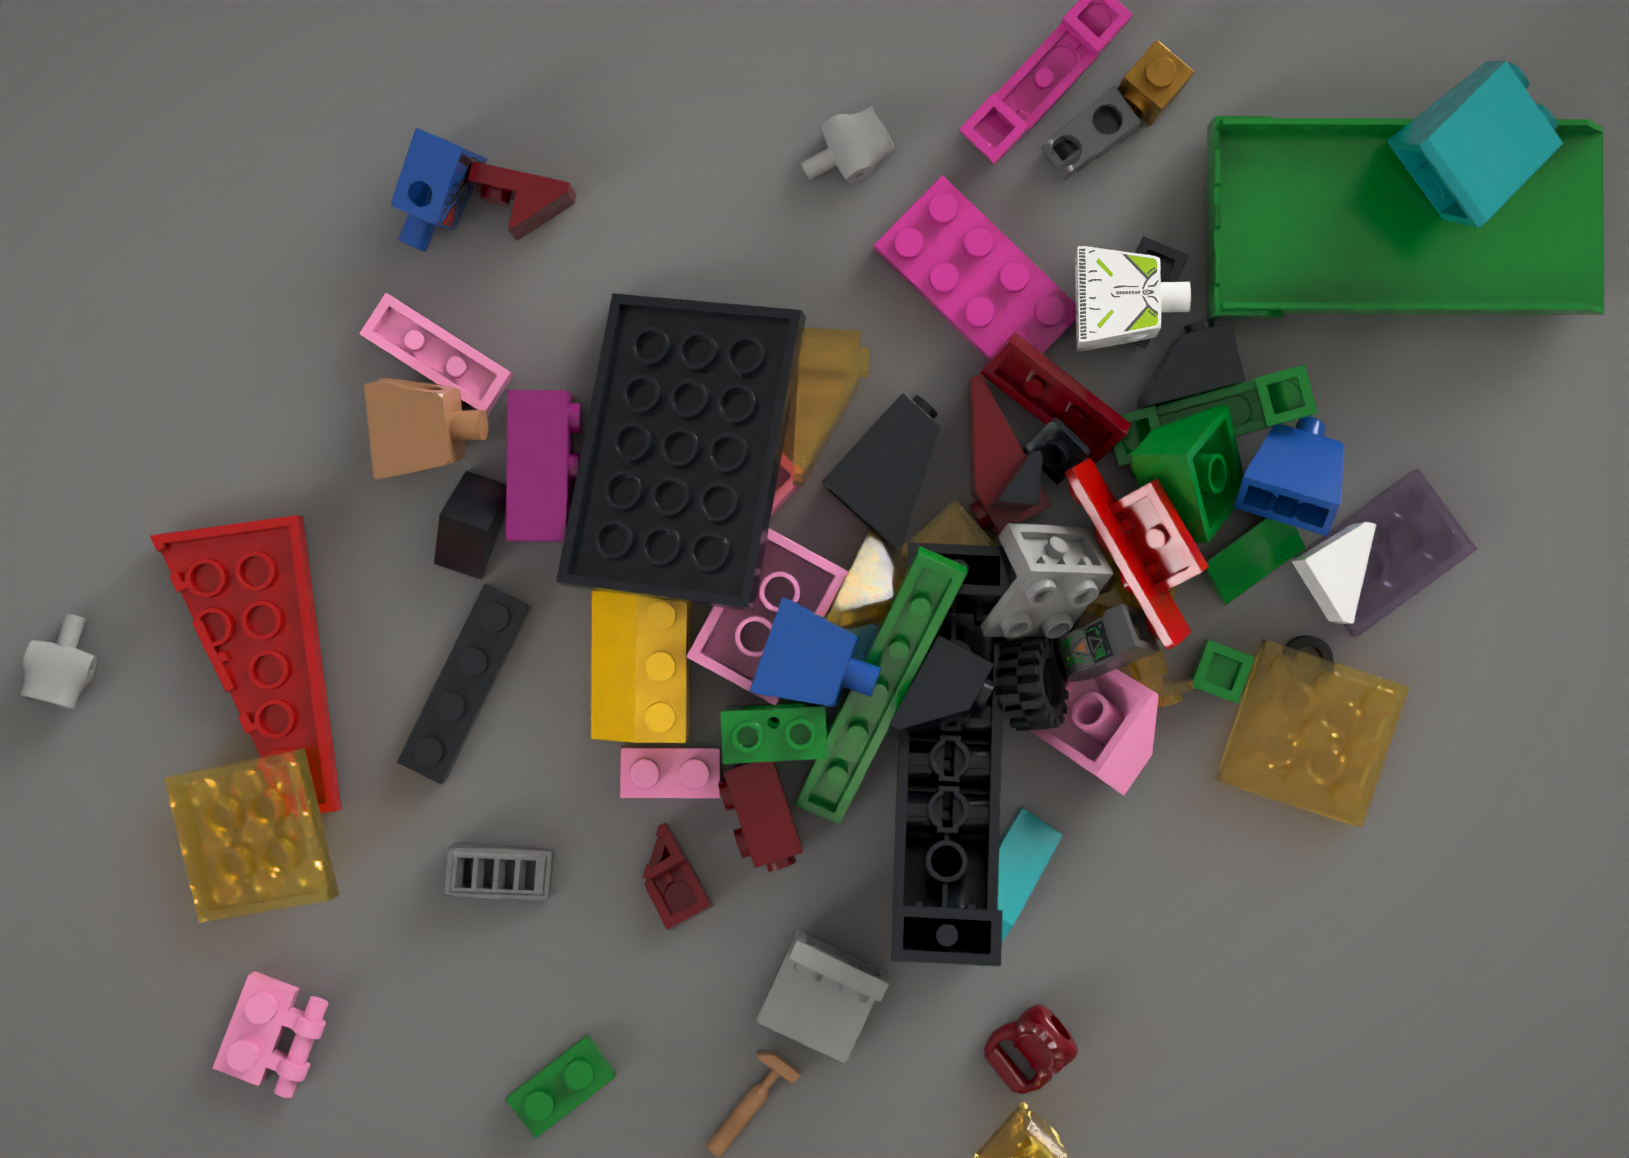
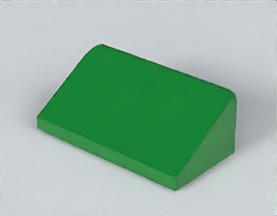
[1202,517,1306,605]

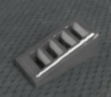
[444,842,554,901]

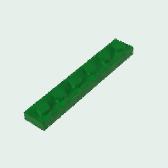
[794,546,967,825]

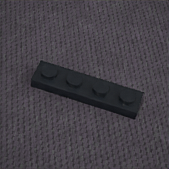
[397,584,532,784]

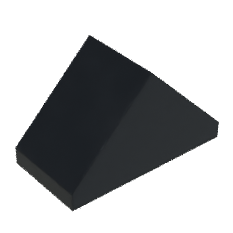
[434,471,506,580]

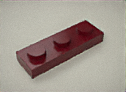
[980,331,1131,464]

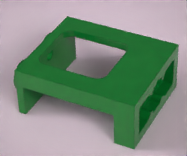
[720,702,828,764]

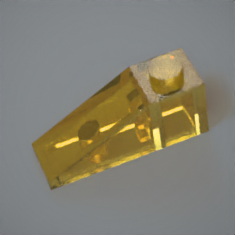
[793,328,870,486]

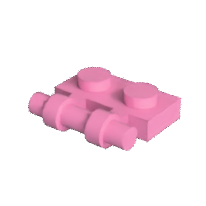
[213,971,329,1098]

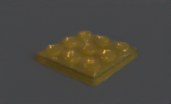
[1216,639,1409,828]
[164,748,339,923]

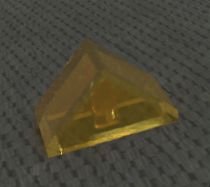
[899,499,996,558]
[827,530,901,630]
[974,1101,1069,1158]

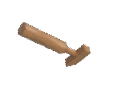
[706,1050,801,1158]

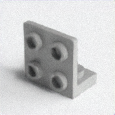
[980,523,1114,639]
[757,930,890,1063]

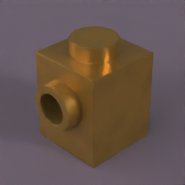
[1117,39,1195,126]

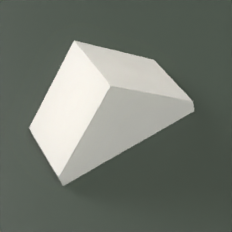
[1291,522,1376,624]

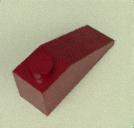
[968,373,1052,536]

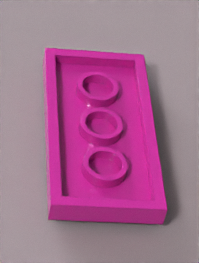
[873,175,1076,360]

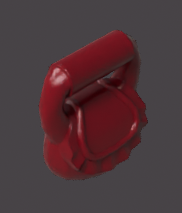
[984,1004,1078,1094]

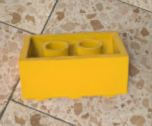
[591,591,691,743]

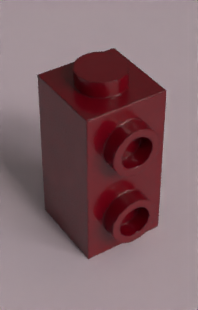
[718,761,803,872]

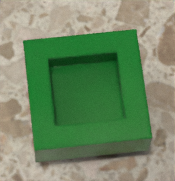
[1187,639,1255,704]

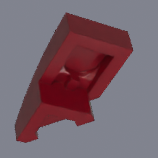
[643,823,714,930]

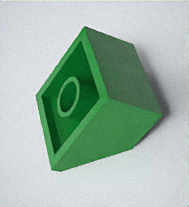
[1130,405,1244,543]

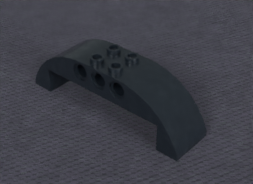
[891,542,1011,967]

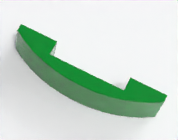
[1114,364,1318,467]

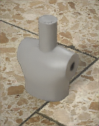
[801,105,896,183]
[20,614,97,710]

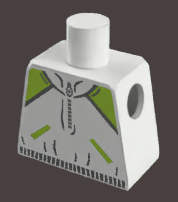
[1075,246,1191,352]

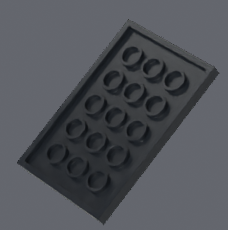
[556,293,806,612]

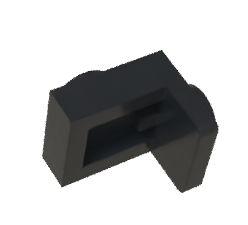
[1022,418,1090,485]

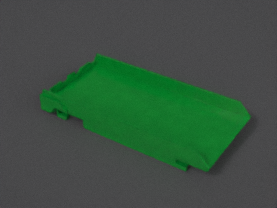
[1207,116,1604,322]

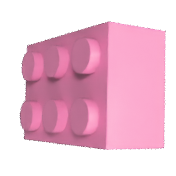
[686,528,848,706]

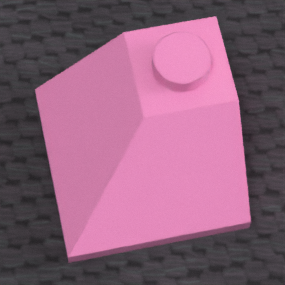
[1029,669,1159,796]

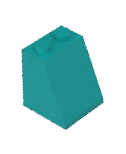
[1386,61,1563,228]

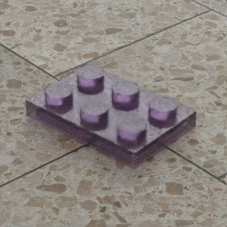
[1294,469,1478,637]

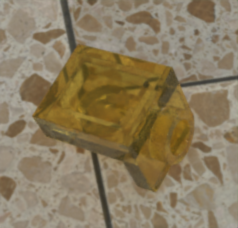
[1128,638,1195,708]

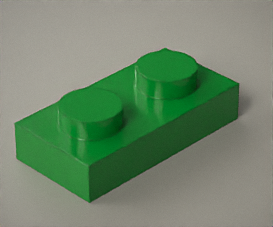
[505,1034,617,1139]

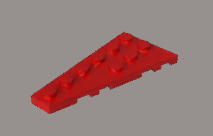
[150,515,342,818]

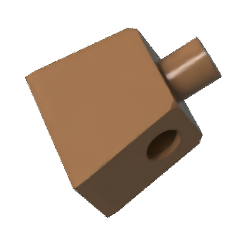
[364,378,489,479]

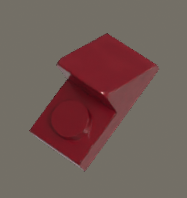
[468,161,576,240]

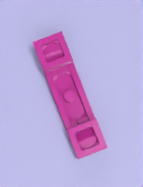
[959,0,1133,165]

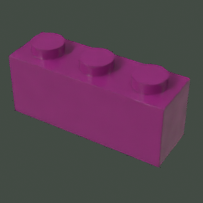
[506,390,583,543]

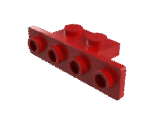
[1065,458,1209,650]

